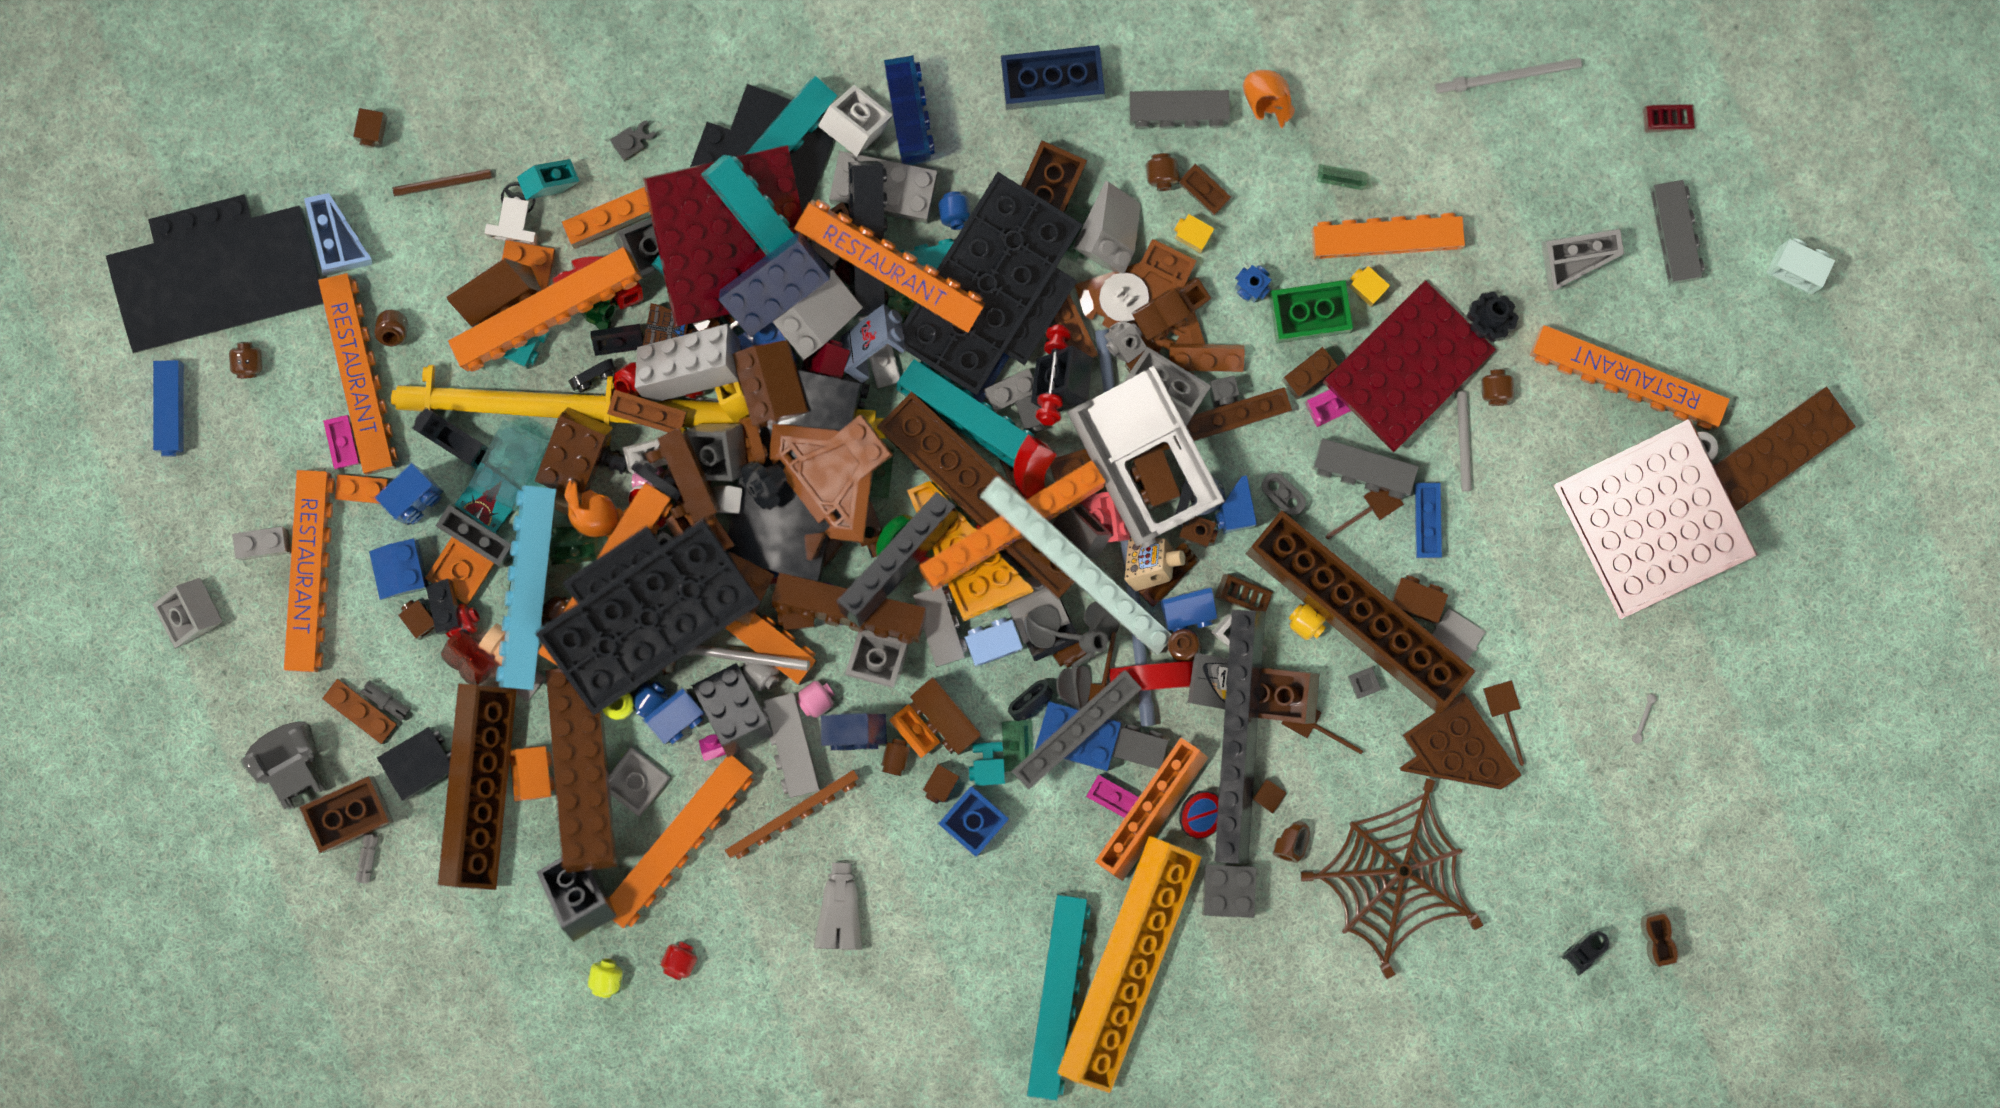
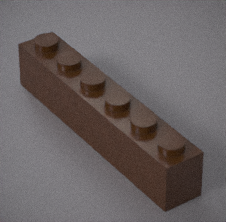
[771,573,926,644]

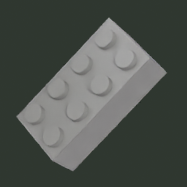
[829,151,937,224]
[635,324,741,402]

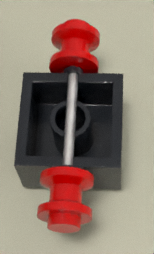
[1031,325,1093,426]

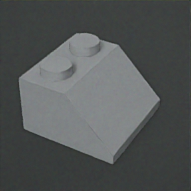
[1006,576,1070,643]
[152,578,222,649]
[845,630,908,688]

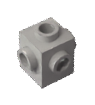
[1104,321,1147,363]

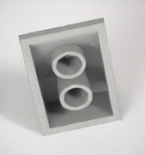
[1073,181,1141,274]
[773,269,863,359]

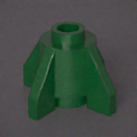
[582,297,619,330]

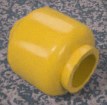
[1288,604,1326,640]

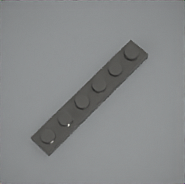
[1012,670,1142,790]

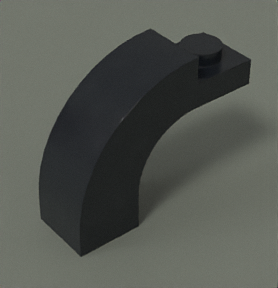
[412,407,492,471]

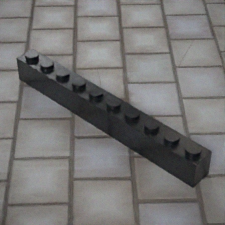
[1214,610,1266,864]

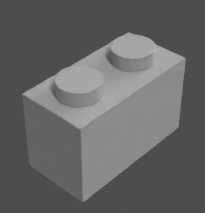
[232,527,291,561]

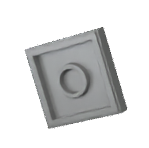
[609,747,671,817]

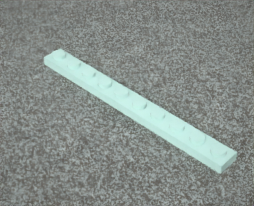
[980,477,1171,655]

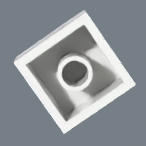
[818,85,893,157]

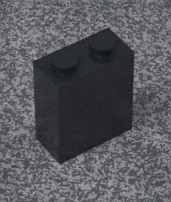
[376,727,451,801]

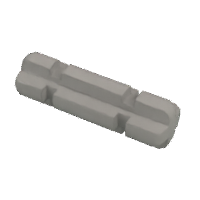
[355,834,378,884]

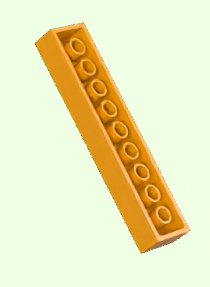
[1057,836,1202,1093]

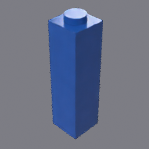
[153,360,184,457]

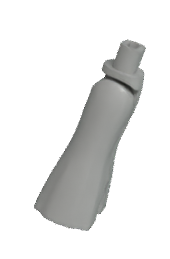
[813,863,862,950]

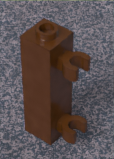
[646,426,720,522]

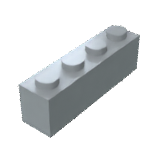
[761,693,820,798]

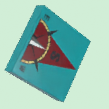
[454,465,520,534]

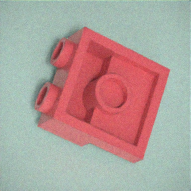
[1079,491,1130,543]

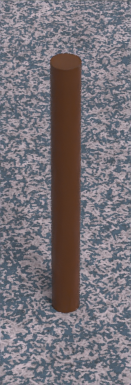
[392,169,492,197]

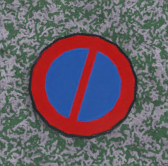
[1179,790,1219,839]

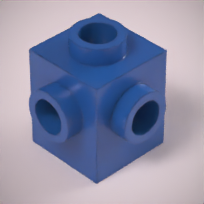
[1235,265,1272,303]

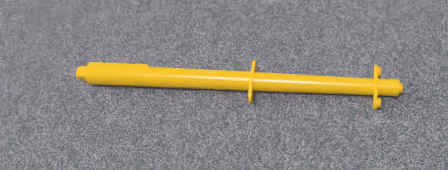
[391,365,887,446]

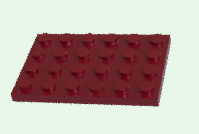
[1323,280,1496,452]

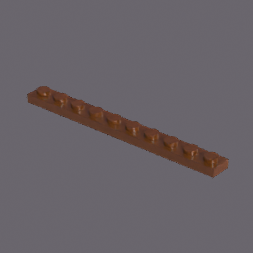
[1049,387,1292,482]

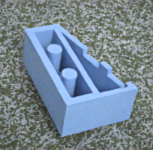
[304,193,372,276]

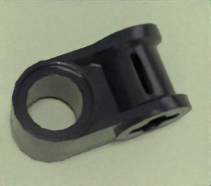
[1561,930,1610,976]

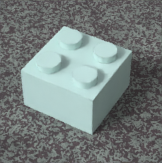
[1767,238,1835,294]

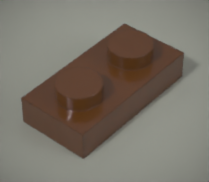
[1178,164,1231,216]

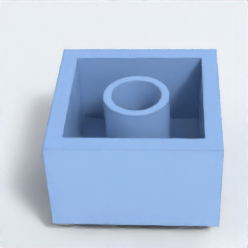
[965,617,1022,667]

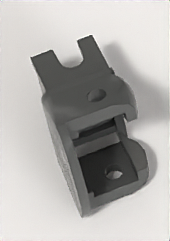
[240,722,326,810]

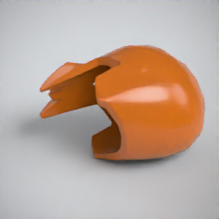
[1243,70,1295,128]
[564,480,619,537]

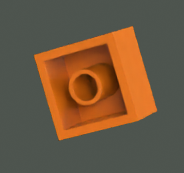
[510,746,554,802]

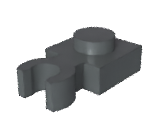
[610,120,656,161]

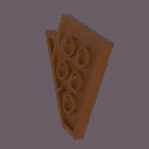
[1399,693,1521,790]

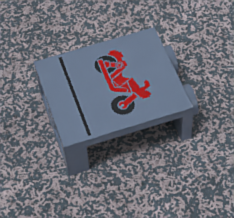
[841,304,905,383]

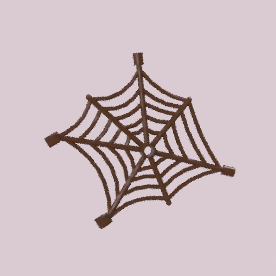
[1300,778,1484,979]

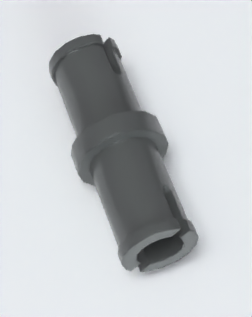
[360,680,411,722]

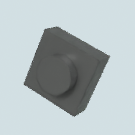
[1348,667,1381,699]

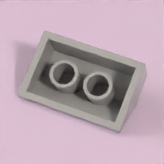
[1125,347,1211,426]

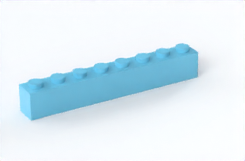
[496,485,556,690]

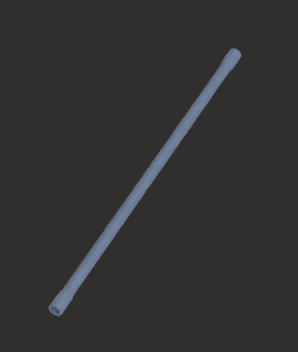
[1095,330,1156,727]

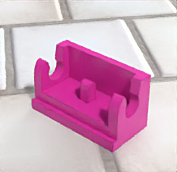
[1305,389,1351,427]

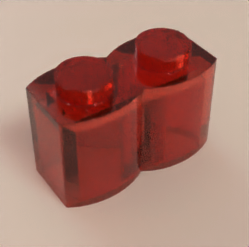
[441,630,495,685]

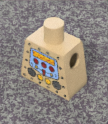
[1125,538,1185,591]

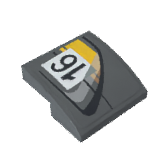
[1187,653,1228,710]

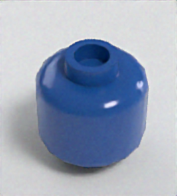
[938,191,972,230]
[633,681,668,718]

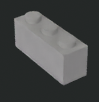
[913,587,968,668]

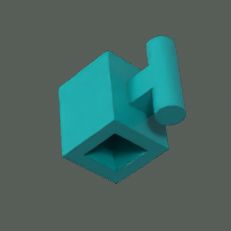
[969,741,1005,786]

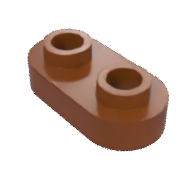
[738,417,768,465]

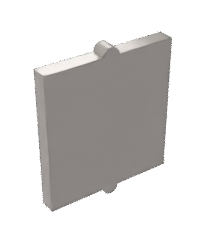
[1432,608,1485,663]

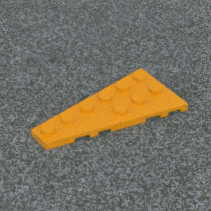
[907,481,1034,621]

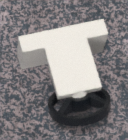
[484,182,538,246]

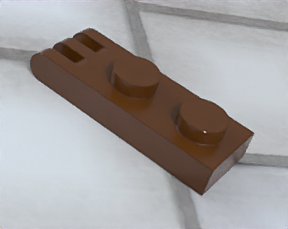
[1138,543,1198,607]

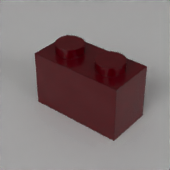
[801,340,850,379]

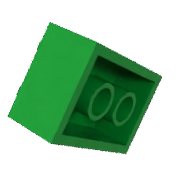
[1269,280,1353,344]

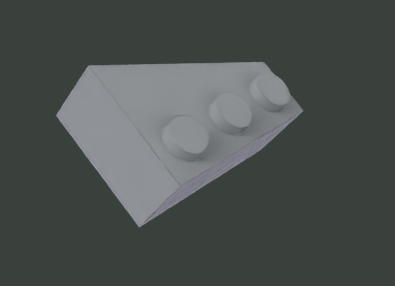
[1541,229,1624,291]

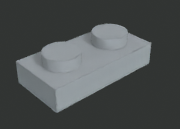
[983,368,1034,412]

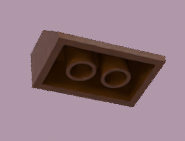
[447,258,541,327]
[732,340,809,428]
[909,677,981,755]

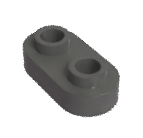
[1261,473,1306,516]

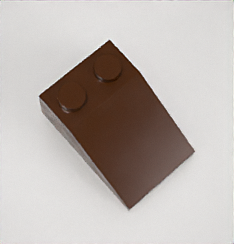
[1258,668,1320,724]

